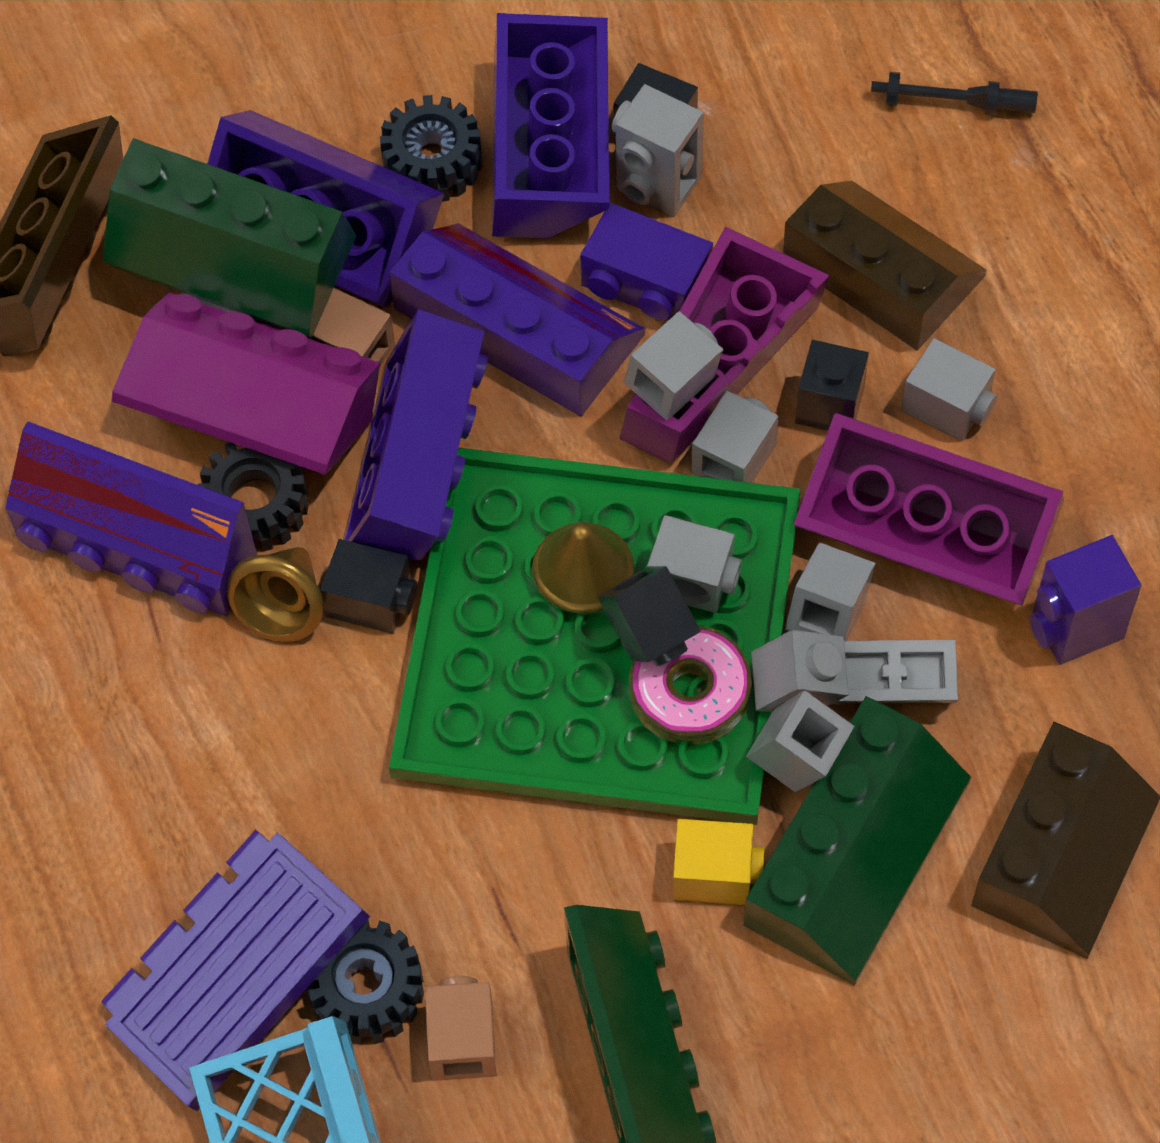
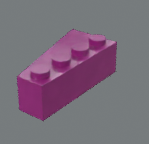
[619,227,830,464]

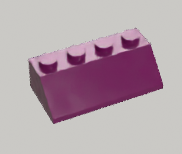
[111,293,380,475]
[794,413,1064,606]

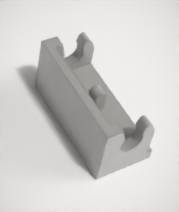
[831,640,958,705]

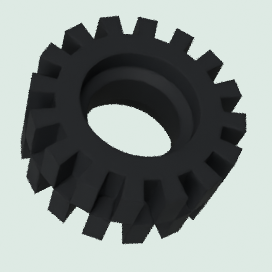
[198,442,309,552]

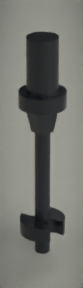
[871,71,1038,115]

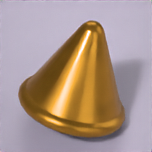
[532,522,635,614]
[226,547,324,642]

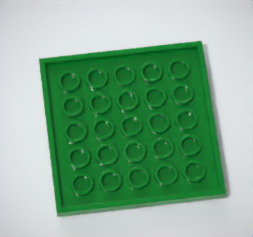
[389,448,801,825]

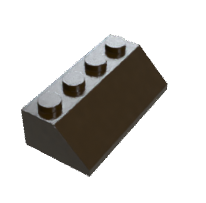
[0,115,123,356]

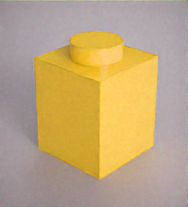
[673,819,764,905]

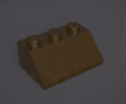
[783,180,987,351]
[971,721,1160,959]

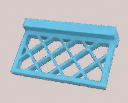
[189,1016,381,1143]

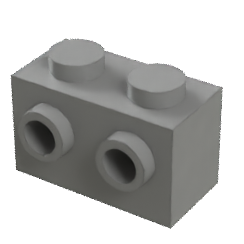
[612,84,704,217]

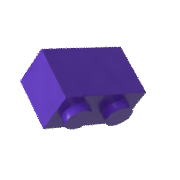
[580,203,713,320]
[1030,535,1142,665]

